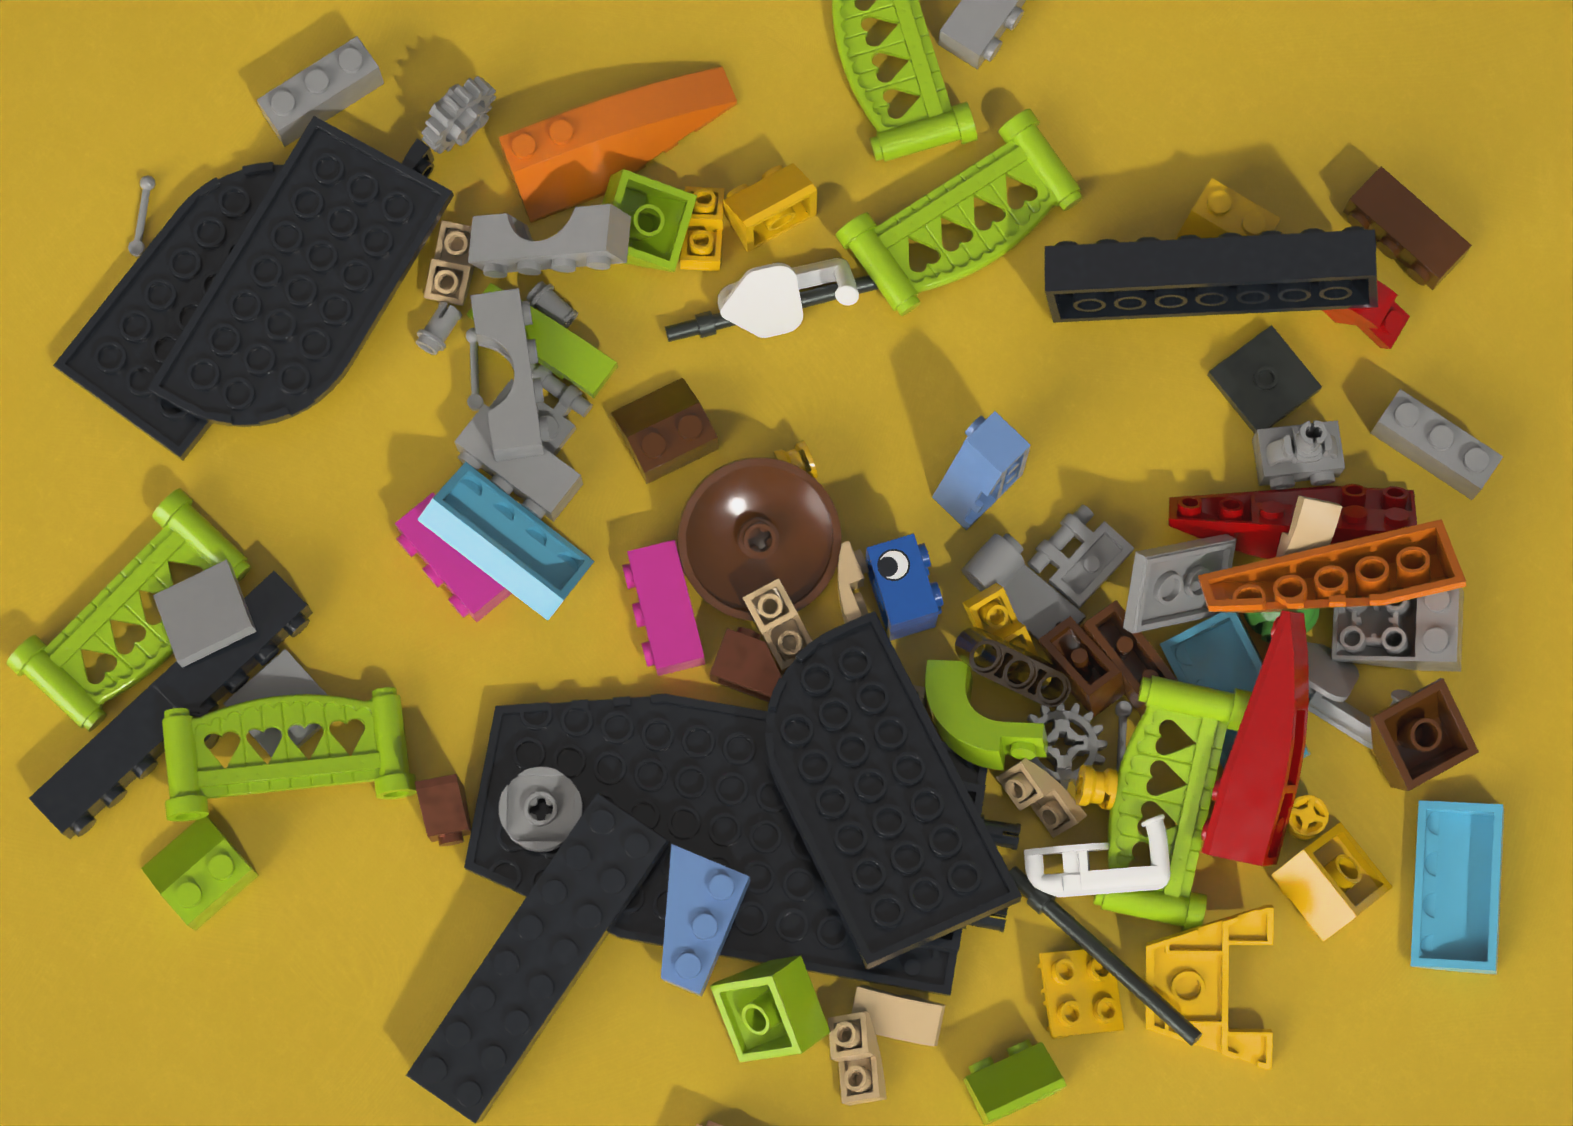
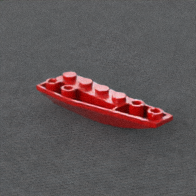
[1168,484,1417,559]
[1201,610,1309,866]

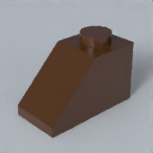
[1038,616,1126,718]

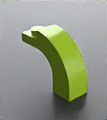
[925,660,1048,770]

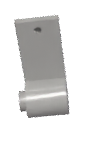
[961,533,1086,640]

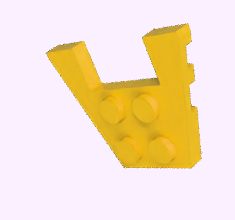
[1145,905,1274,1070]

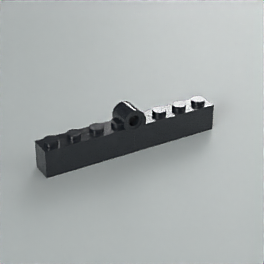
[29,571,313,839]

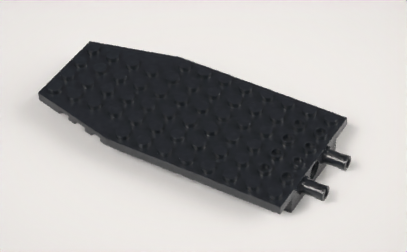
[464,694,1021,996]

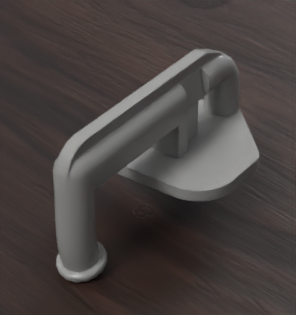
[1307,642,1412,749]

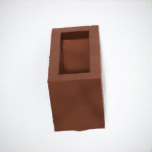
[710,627,782,702]
[415,774,471,846]

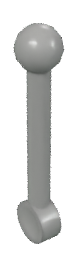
[128,175,155,257]
[466,328,484,411]
[1115,701,1132,772]

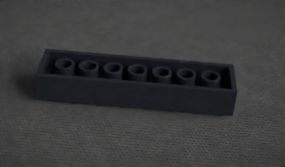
[1045,226,1378,323]
[406,793,671,1124]

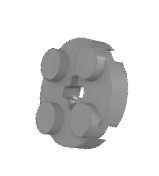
[499,767,583,852]

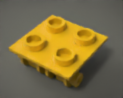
[1037,947,1124,1039]

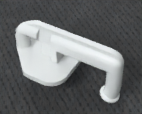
[717,258,859,338]
[1024,814,1171,897]

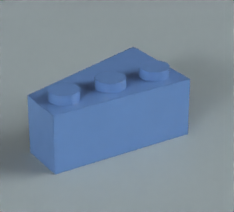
[932,411,1031,530]
[661,844,751,997]

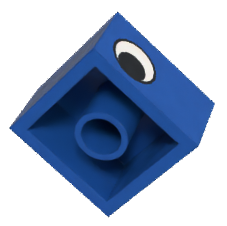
[865,533,944,641]

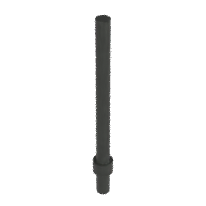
[665,275,878,342]
[1009,866,1203,1046]

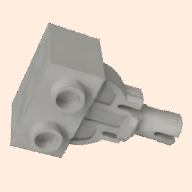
[1252,420,1345,490]

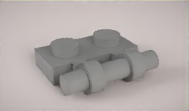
[489,363,593,456]
[1027,504,1134,610]

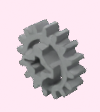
[421,76,496,154]
[1027,703,1107,790]

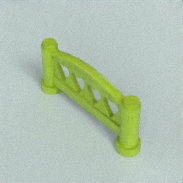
[832,0,978,162]
[835,109,1083,316]
[6,488,251,732]
[1093,675,1252,931]
[162,687,417,821]

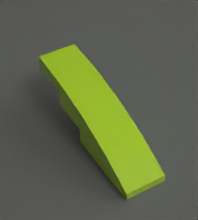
[467,283,618,398]

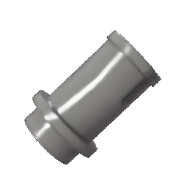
[526,281,578,328]
[416,301,462,355]

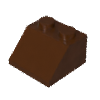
[611,378,719,484]
[1370,678,1479,791]

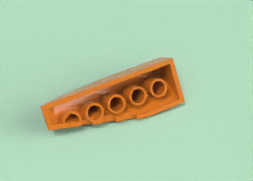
[498,66,737,223]
[1198,519,1466,613]

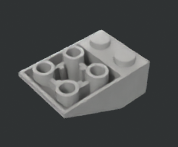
[1332,588,1464,672]

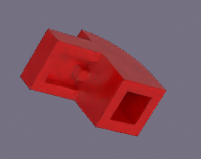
[1322,280,1410,349]

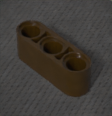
[955,627,1071,707]

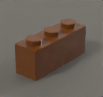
[1343,166,1472,290]
[1081,600,1178,727]

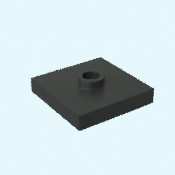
[1207,325,1322,434]

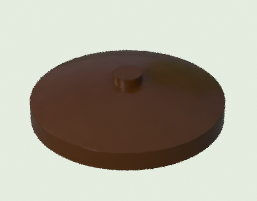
[677,457,842,621]

